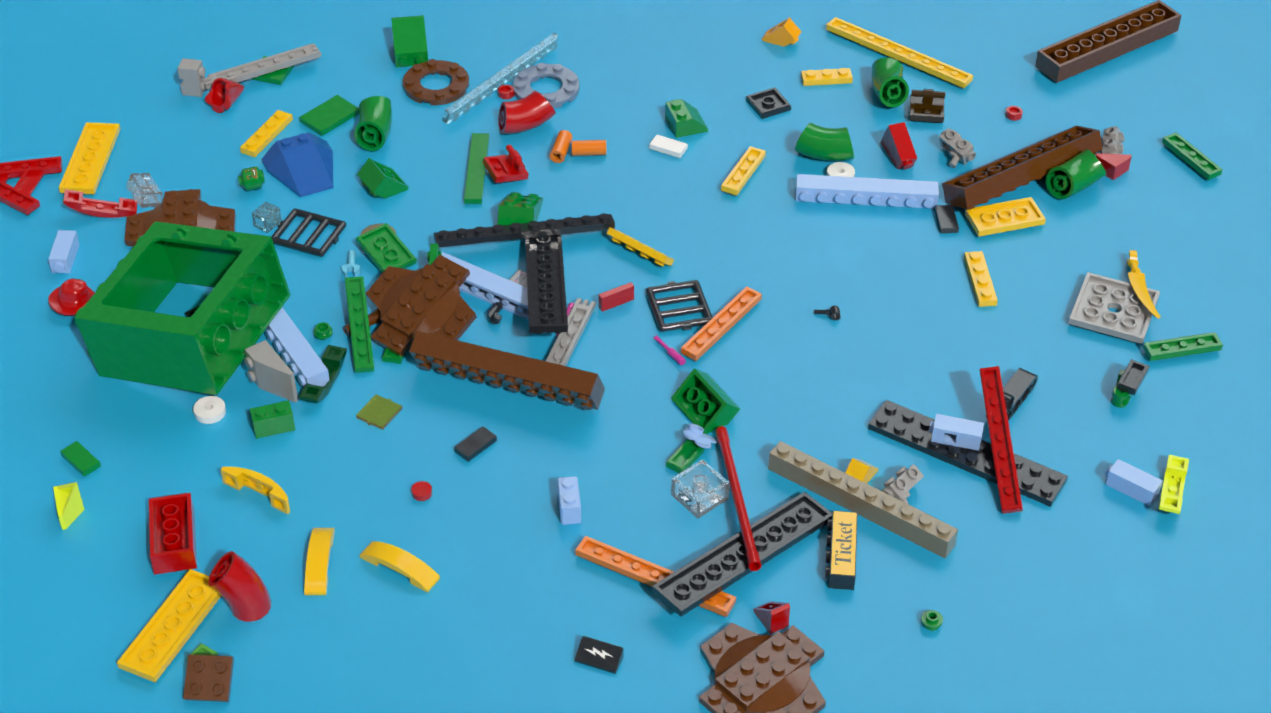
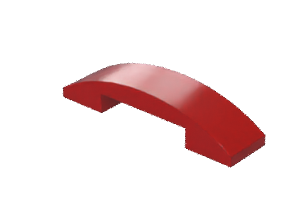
[63,189,138,218]

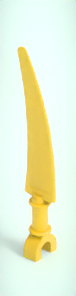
[1126,250,1161,319]

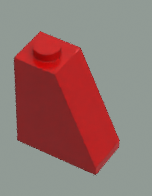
[881,122,917,169]

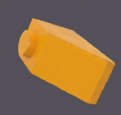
[762,17,801,47]

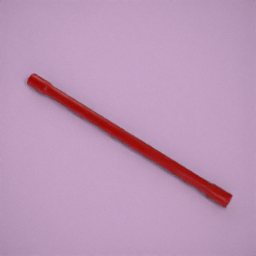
[715,426,762,571]

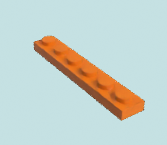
[681,286,762,361]

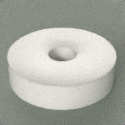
[827,162,855,177]
[193,396,226,424]

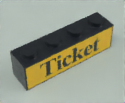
[825,510,858,590]

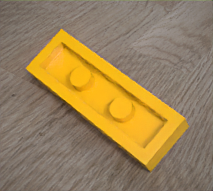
[801,68,853,86]

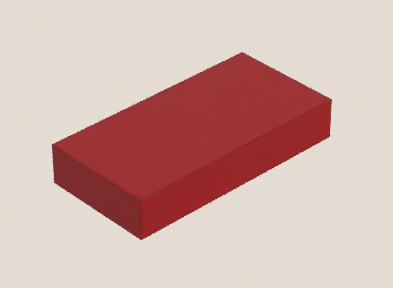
[599,282,634,312]

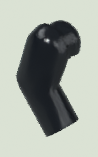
[486,302,503,324]

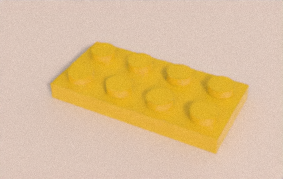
[965,197,1046,237]

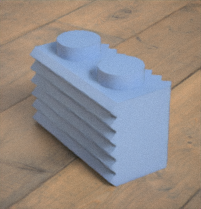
[557,476,582,525]

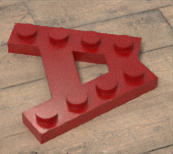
[0,156,62,215]

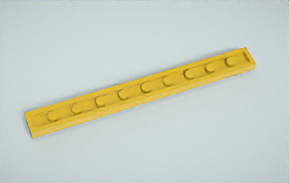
[826,17,973,88]

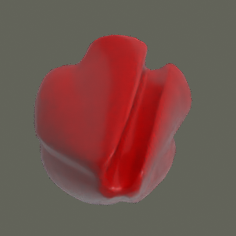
[205,78,244,113]

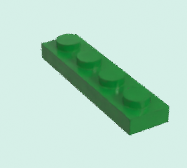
[1162,132,1223,180]
[1143,332,1223,361]

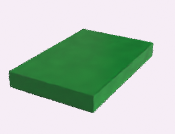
[299,95,360,136]
[356,223,417,273]

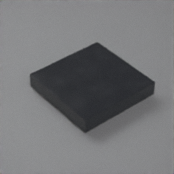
[746,87,791,119]

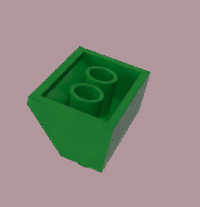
[671,368,740,434]

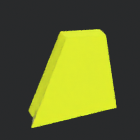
[53,482,85,530]

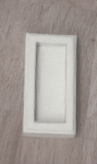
[649,135,688,158]

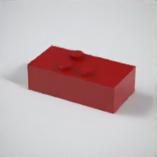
[149,493,197,575]

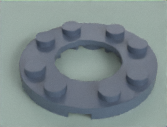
[513,63,580,108]

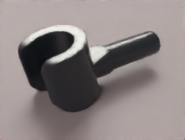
[814,305,841,320]

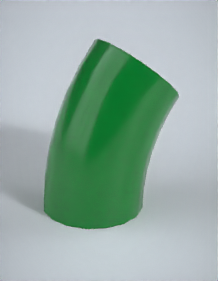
[871,57,909,108]
[354,96,392,151]
[795,123,854,161]
[1046,149,1106,199]

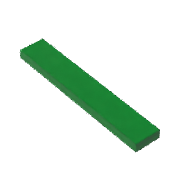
[464,133,489,204]
[345,276,374,373]

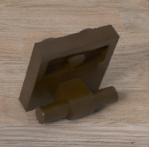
[910,89,945,123]

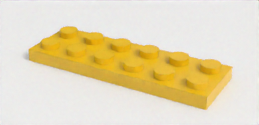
[59,122,121,194]
[117,569,221,683]

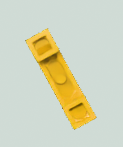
[220,467,290,514]
[304,528,335,595]
[359,541,440,593]

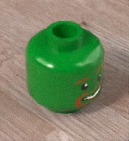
[238,166,265,191]

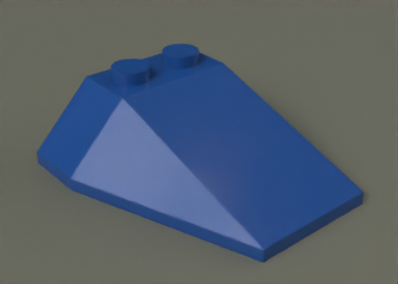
[262,132,334,197]

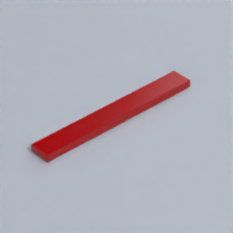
[979,366,1023,514]

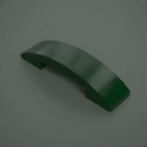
[299,345,347,403]

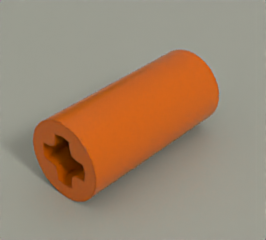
[549,130,573,163]
[571,140,606,156]

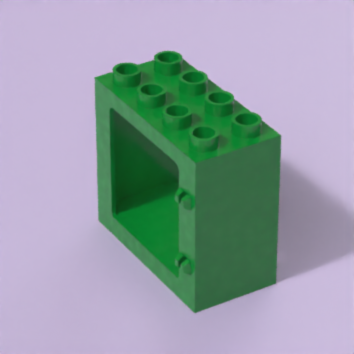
[74,221,291,395]

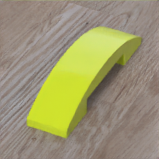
[1159,455,1189,514]

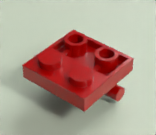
[483,145,529,183]

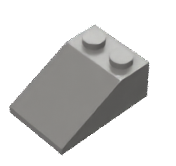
[244,340,298,403]

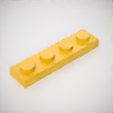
[240,110,293,157]
[721,146,766,196]
[607,227,675,267]
[964,251,998,307]

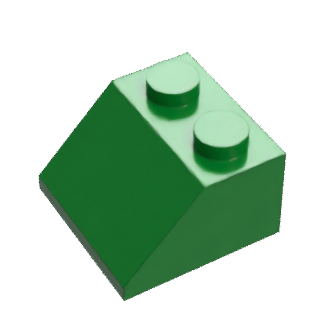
[665,99,708,138]
[357,158,409,199]
[249,400,295,439]

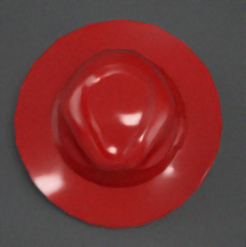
[48,278,95,315]

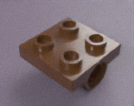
[183,654,234,702]

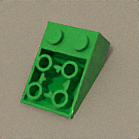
[498,192,543,225]

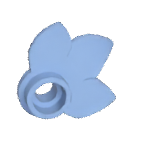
[683,423,718,449]

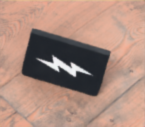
[575,636,624,674]

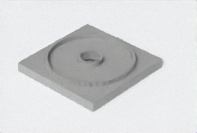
[1068,272,1160,344]

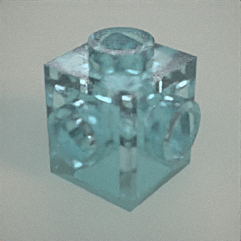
[252,202,281,233]

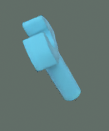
[341,250,360,278]

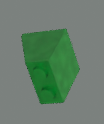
[391,15,428,67]

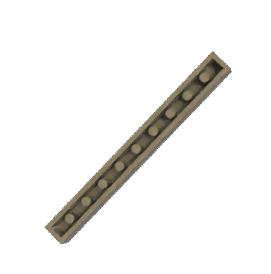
[768,441,958,558]

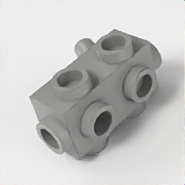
[1101,126,1125,154]
[939,128,976,168]
[882,464,924,505]

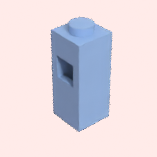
[48,230,80,273]
[929,414,984,451]
[1105,459,1163,506]

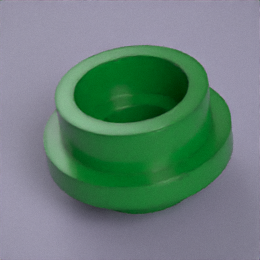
[313,322,333,340]
[921,610,943,631]

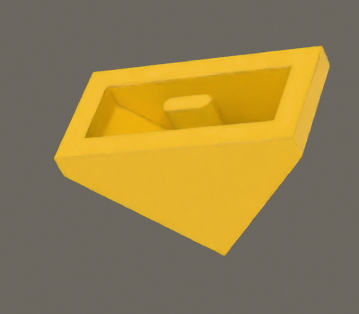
[845,458,878,484]

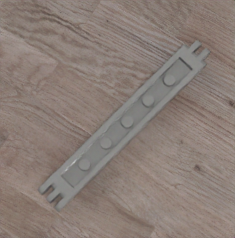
[202,43,322,89]
[546,298,596,366]

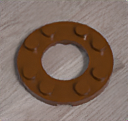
[403,59,469,105]

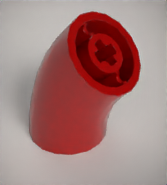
[498,90,556,134]
[208,551,271,622]

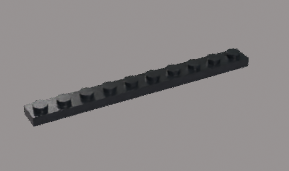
[434,213,615,247]

